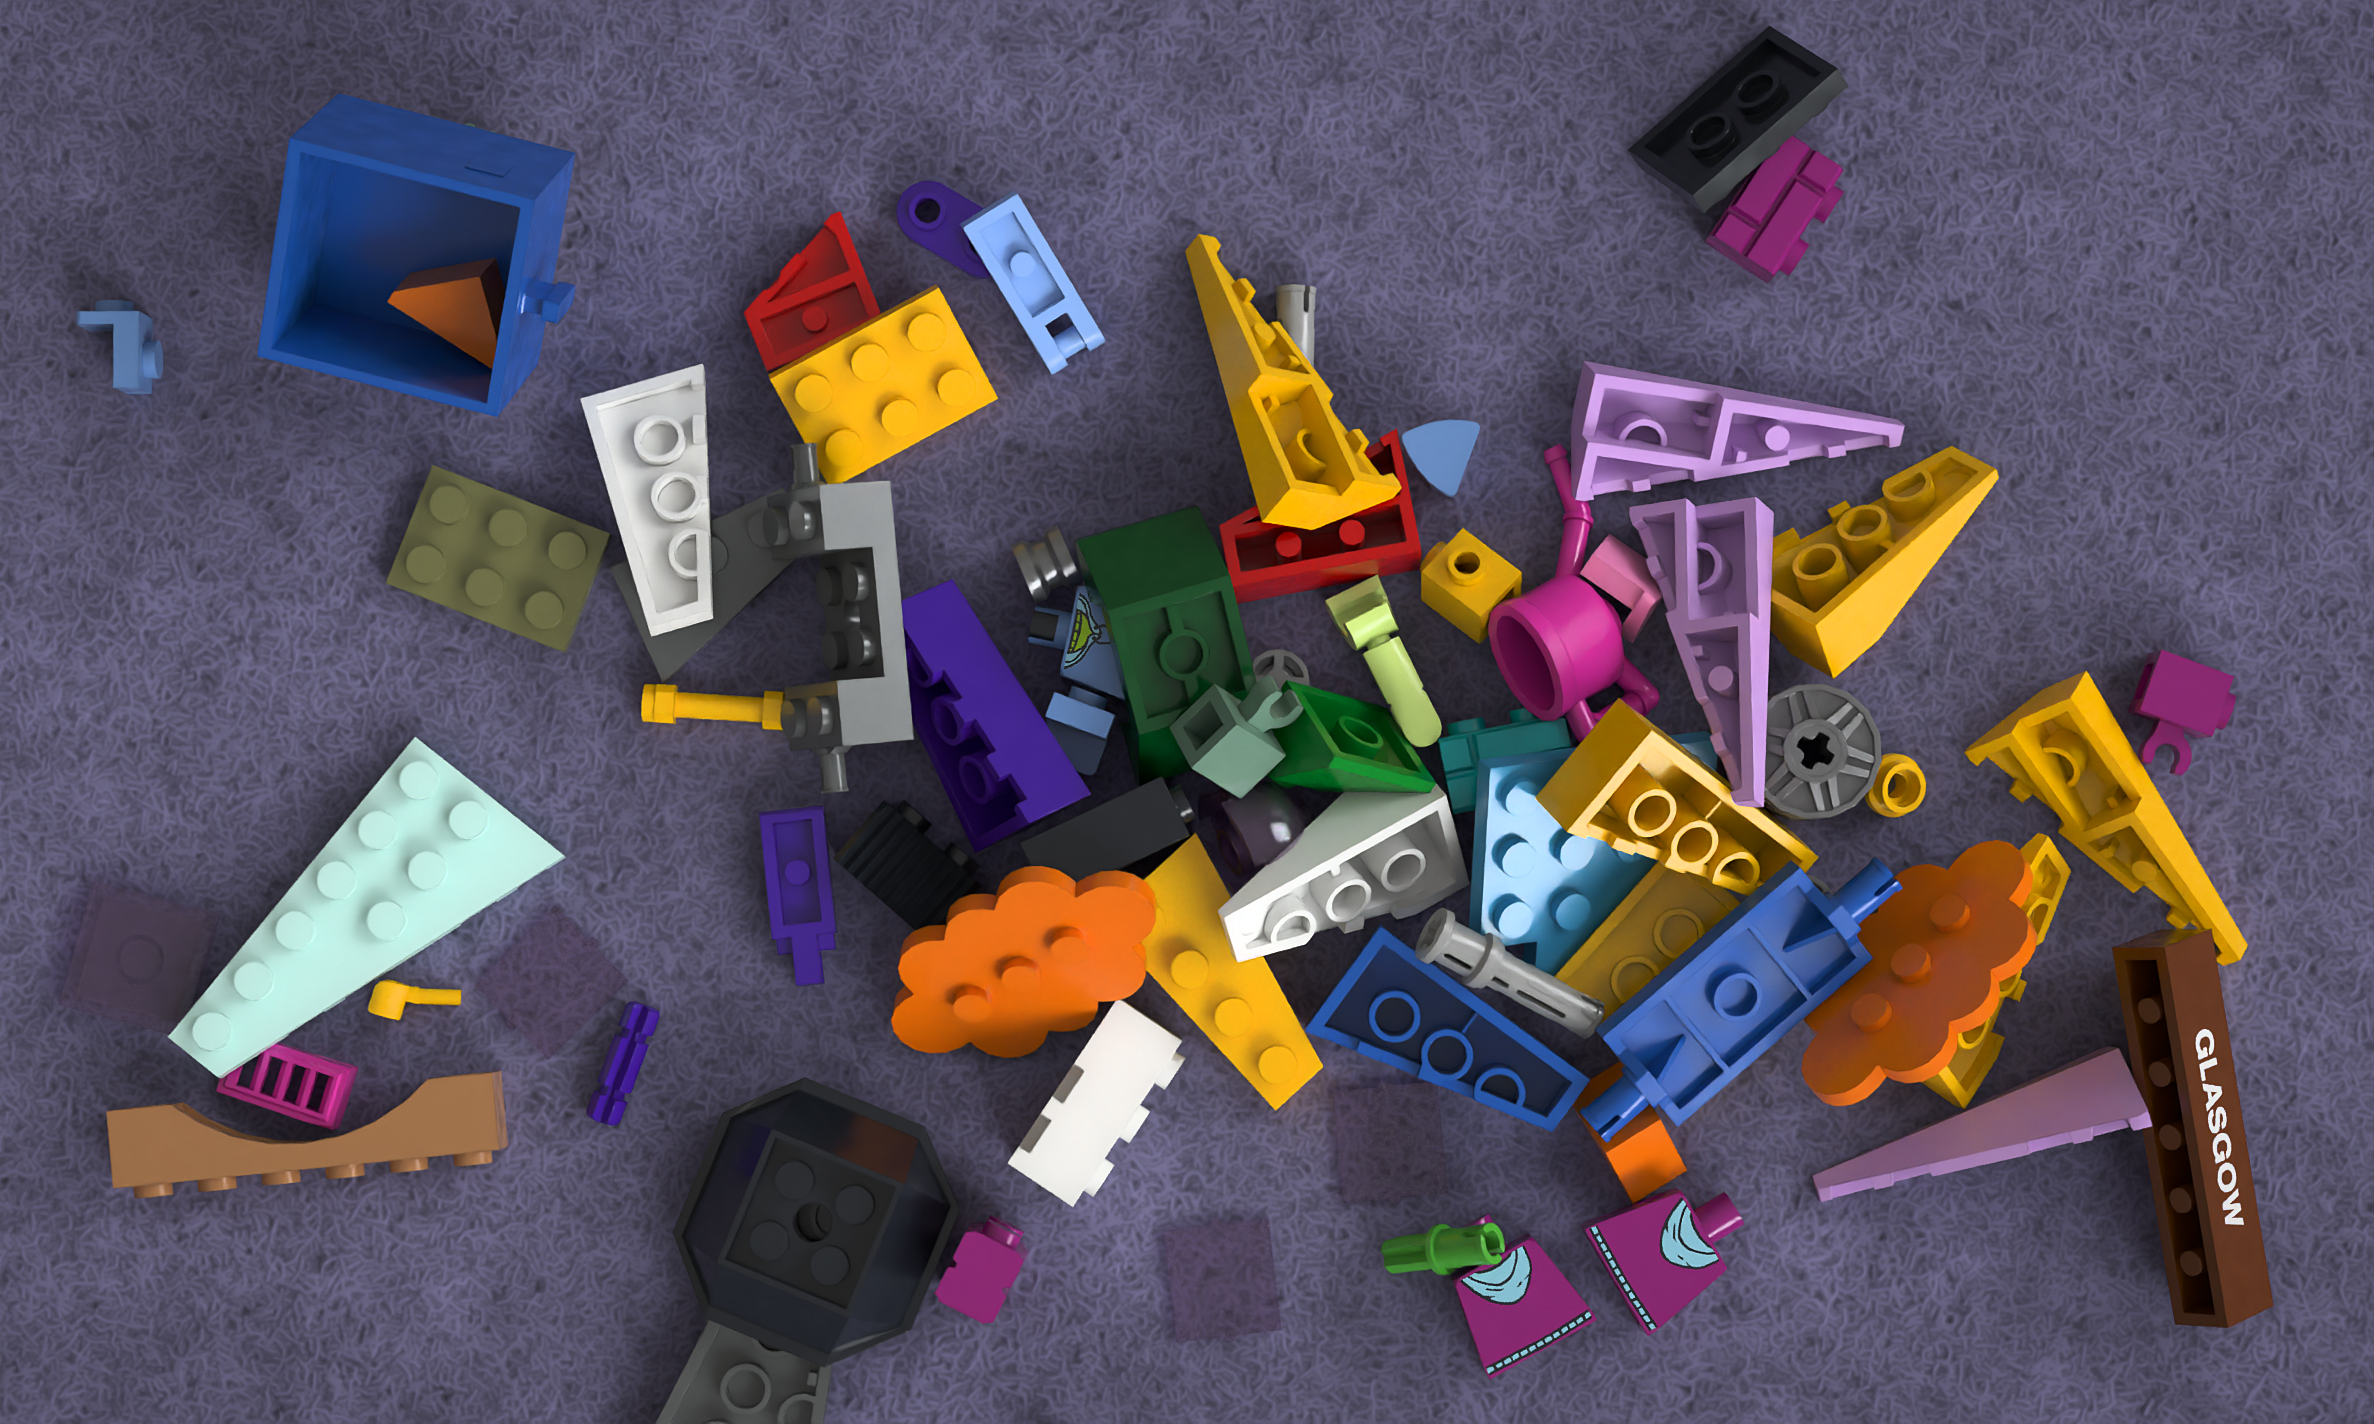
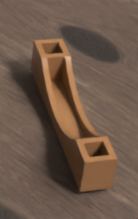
[106,1070,508,1198]

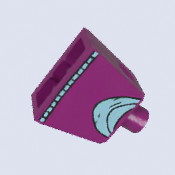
[1580,1187,1745,1336]
[1450,1213,1597,1380]

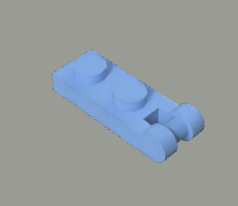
[960,191,1106,375]

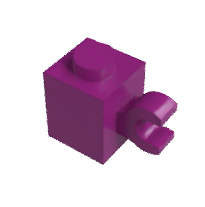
[2128,650,2236,776]

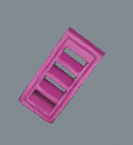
[216,1042,359,1130]

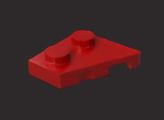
[743,211,881,374]

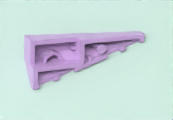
[1570,361,1905,501]
[1629,497,1774,808]
[1812,1046,2152,1202]

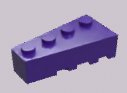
[901,579,1092,853]

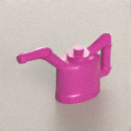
[1488,443,1660,743]

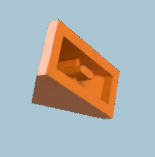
[387,258,505,369]
[1572,1061,1687,1204]

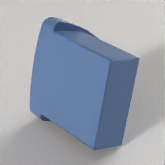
[1401,419,1480,498]

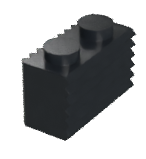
[833,799,982,930]

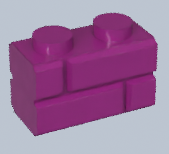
[1704,135,1844,283]
[934,1215,1029,1325]

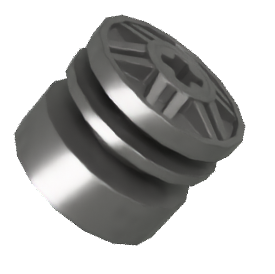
[1763,684,1882,821]

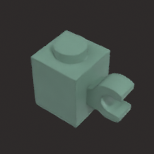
[1169,675,1304,799]

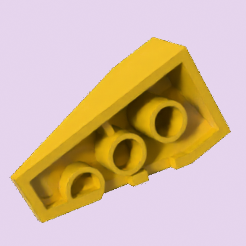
[1770,446,1999,679]

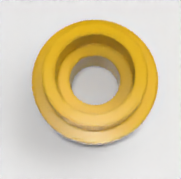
[1864,753,1926,818]

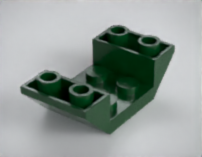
[1074,505,1257,786]

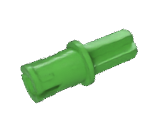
[1381,1223,1505,1275]

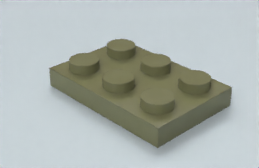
[386,465,613,653]

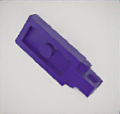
[759,805,838,986]

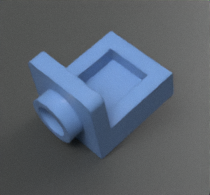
[76,300,163,394]
[1045,686,1116,776]

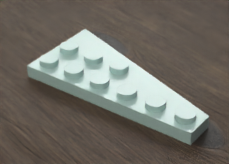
[168,737,566,1078]

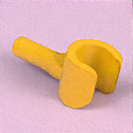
[368,980,461,1020]

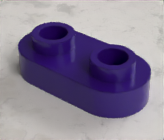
[896,181,992,279]

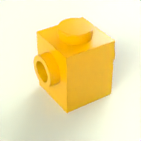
[1420,528,1522,644]

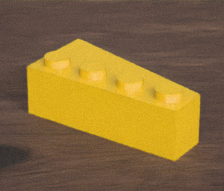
[1535,698,1819,896]
[1141,832,1323,1110]

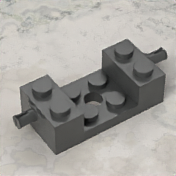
[763,443,914,794]

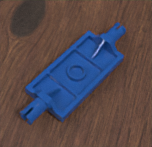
[1579,857,1903,1143]

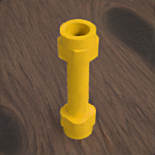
[641,684,785,731]

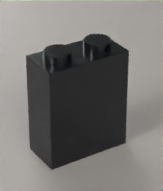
[1020,776,1196,883]

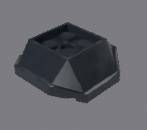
[673,1077,961,1368]

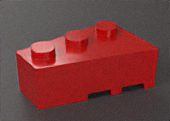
[1219,428,1422,604]

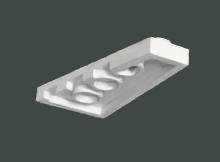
[580,364,713,637]

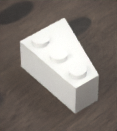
[1008,999,1185,1207]

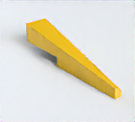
[1185,234,1402,530]
[1964,670,2248,966]

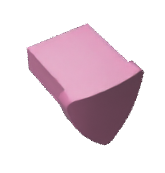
[1580,533,1663,644]

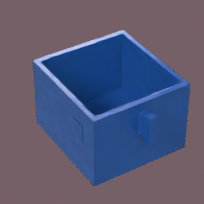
[257,93,576,417]

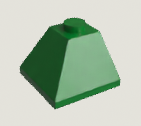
[1267,680,1436,793]

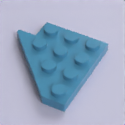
[1469,731,1717,976]

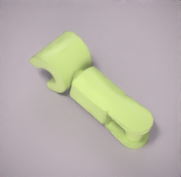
[1325,575,1442,748]

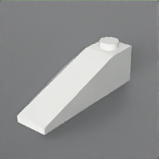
[1218,784,1470,962]

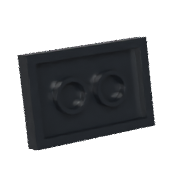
[1628,26,1848,213]

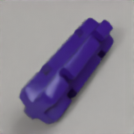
[586,1001,660,1126]

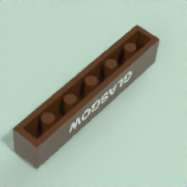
[2112,929,2274,1328]

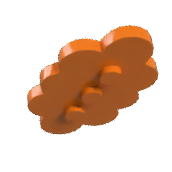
[1801,840,2037,1106]
[891,866,1157,1058]

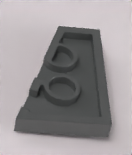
[610,488,799,684]

